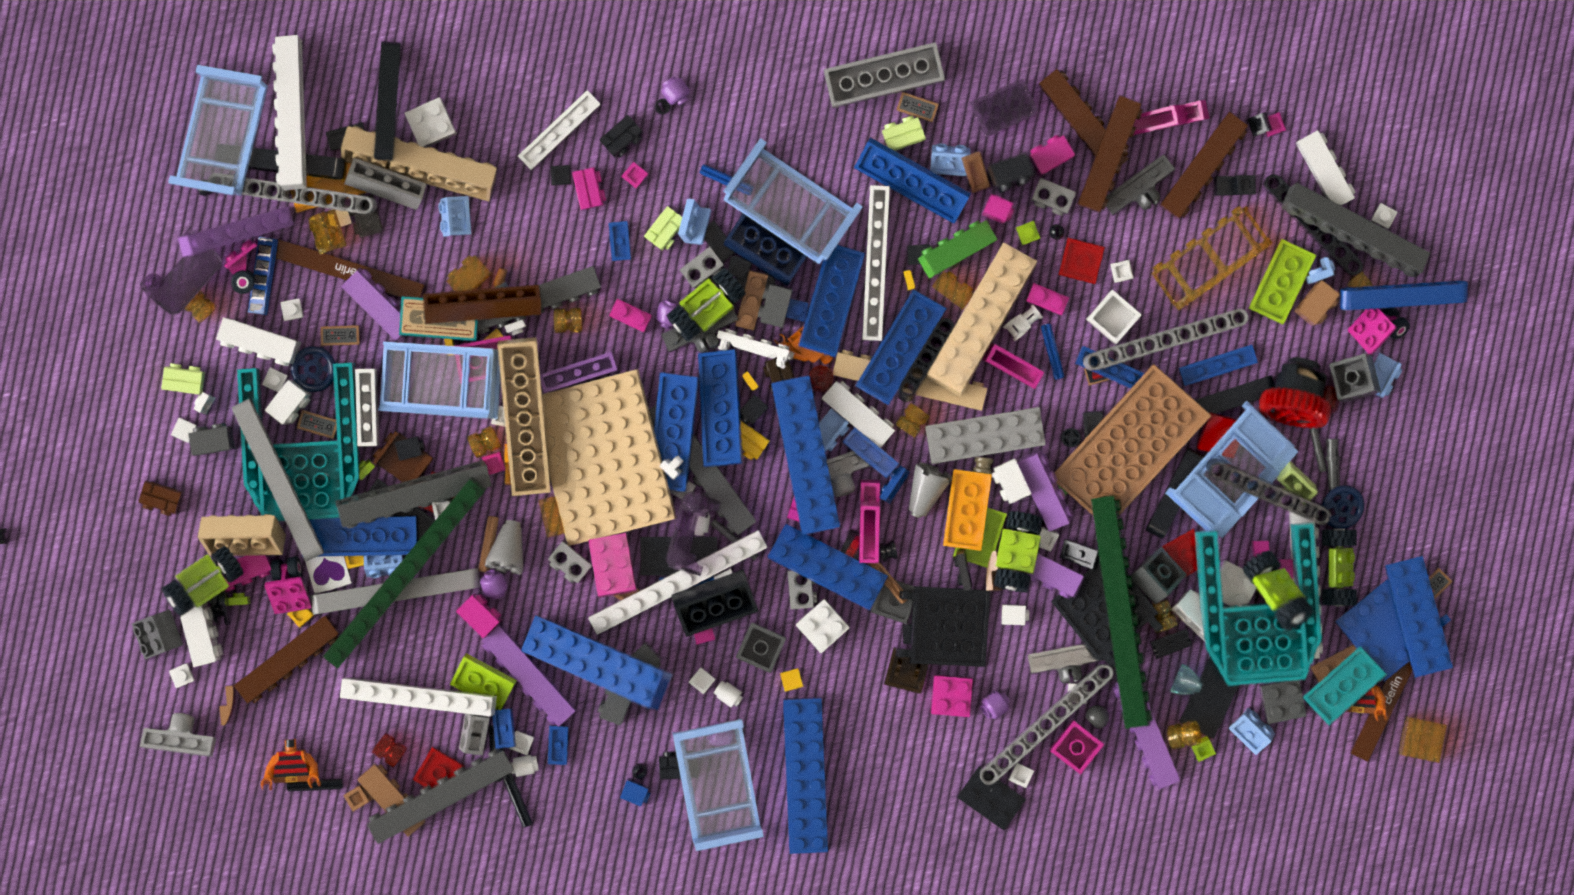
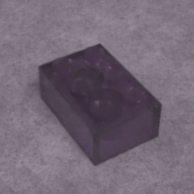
[970,78,1039,139]

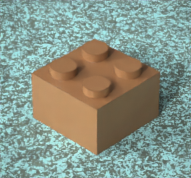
[1293,280,1340,326]

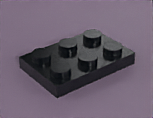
[957,766,1026,831]

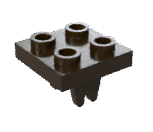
[884,647,929,694]

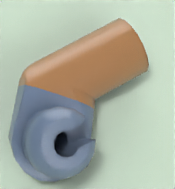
[493,267,508,288]

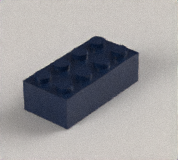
[723,213,807,287]

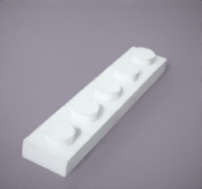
[518,90,601,170]

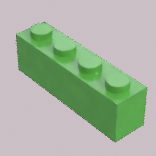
[918,220,998,279]

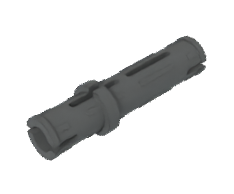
[1325,439,1341,497]

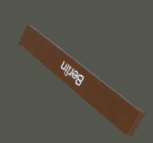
[276,239,424,298]
[1350,661,1413,762]

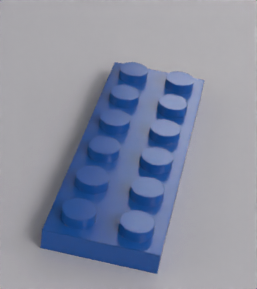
[854,137,971,224]
[798,245,865,357]
[856,290,946,405]
[698,349,743,468]
[654,372,699,492]
[302,516,418,557]
[768,524,888,610]
[1385,556,1453,677]

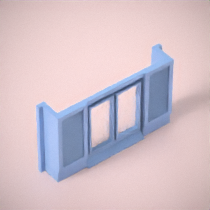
[1166,401,1298,538]

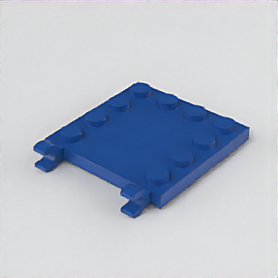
[1335,579,1451,682]

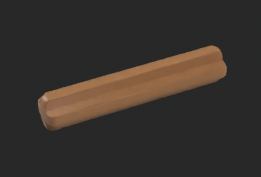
[478,516,499,572]
[867,562,908,604]

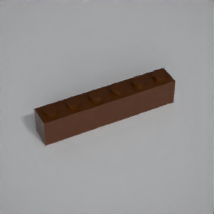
[1038,69,1129,164]
[1077,95,1143,213]
[1159,112,1248,219]
[423,285,541,324]
[233,615,341,704]

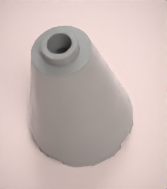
[908,463,952,518]

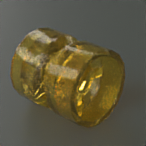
[180,287,216,324]
[554,308,582,334]
[895,402,930,438]
[467,425,501,458]
[1153,599,1178,634]
[1167,720,1201,750]

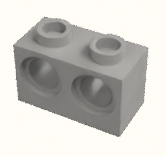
[1031,178,1076,216]
[680,247,724,288]
[548,541,593,584]
[787,570,817,609]
[459,713,490,756]

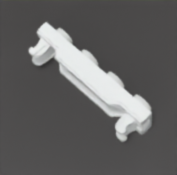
[717,329,794,369]

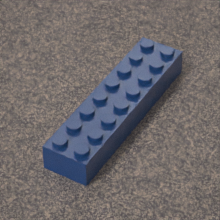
[771,376,840,535]
[521,615,672,710]
[783,697,828,854]

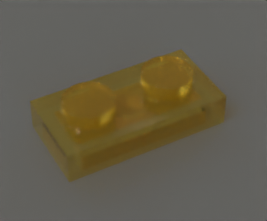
[538,496,565,537]

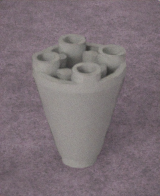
[485,520,523,575]

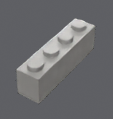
[344,158,427,210]

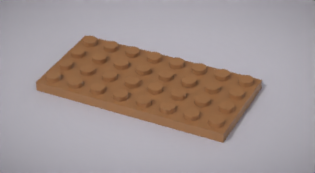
[1054,364,1211,515]

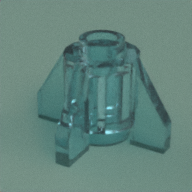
[1170,664,1203,696]

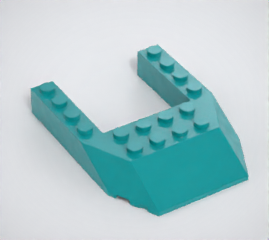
[237,363,359,521]
[1195,522,1322,686]

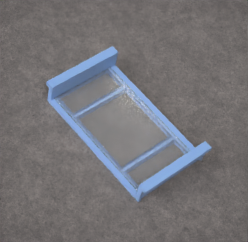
[168,65,268,196]
[723,138,863,264]
[378,342,501,419]
[672,719,764,851]

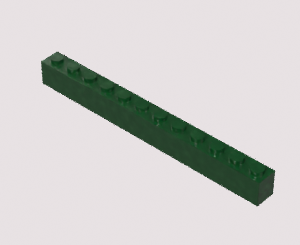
[323,478,486,669]
[1091,495,1153,729]

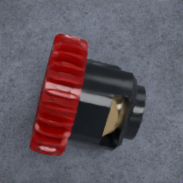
[1259,357,1331,429]

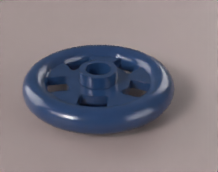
[291,346,336,392]
[1321,485,1365,529]

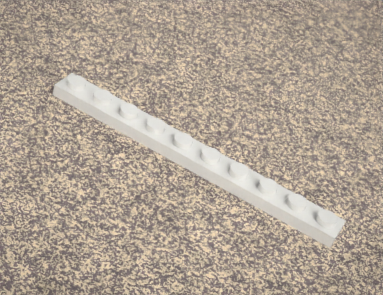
[588,530,767,635]

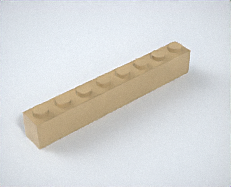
[832,350,987,411]

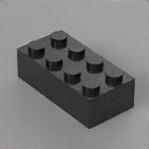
[987,152,1034,193]
[671,569,758,637]

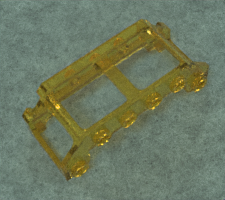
[1150,205,1273,311]

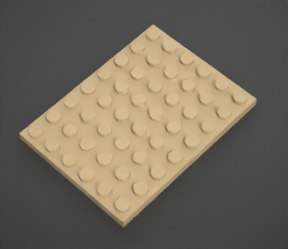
[542,369,677,546]

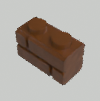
[138,480,184,516]

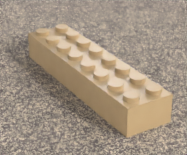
[341,126,497,202]
[927,242,1037,397]
[498,337,551,496]

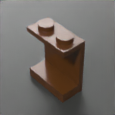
[373,431,434,482]

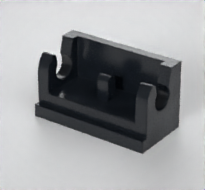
[209,589,231,625]
[1149,628,1192,659]

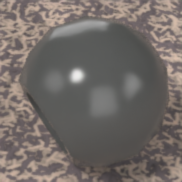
[1085,705,1109,729]

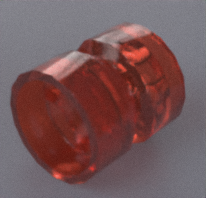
[371,733,407,768]

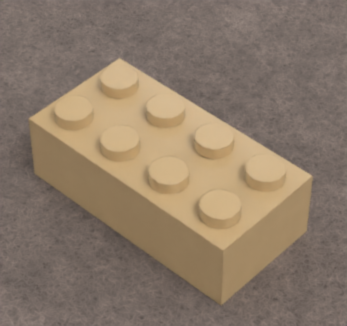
[198,514,286,556]

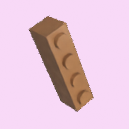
[357,763,426,837]

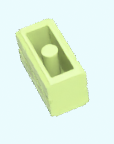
[882,116,926,151]
[644,206,682,251]
[161,363,205,395]
[1277,461,1318,505]

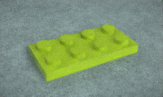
[1248,239,1316,325]

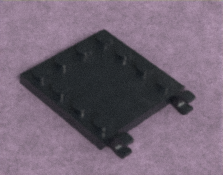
[1051,562,1164,668]
[896,586,990,667]

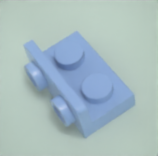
[930,143,970,176]
[439,196,471,237]
[678,199,712,245]
[1305,257,1335,284]
[1374,353,1402,398]
[819,408,849,452]
[364,555,403,578]
[1229,708,1275,755]

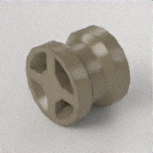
[973,457,994,474]

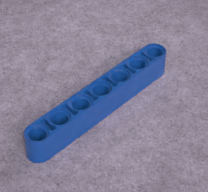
[1340,281,1468,310]

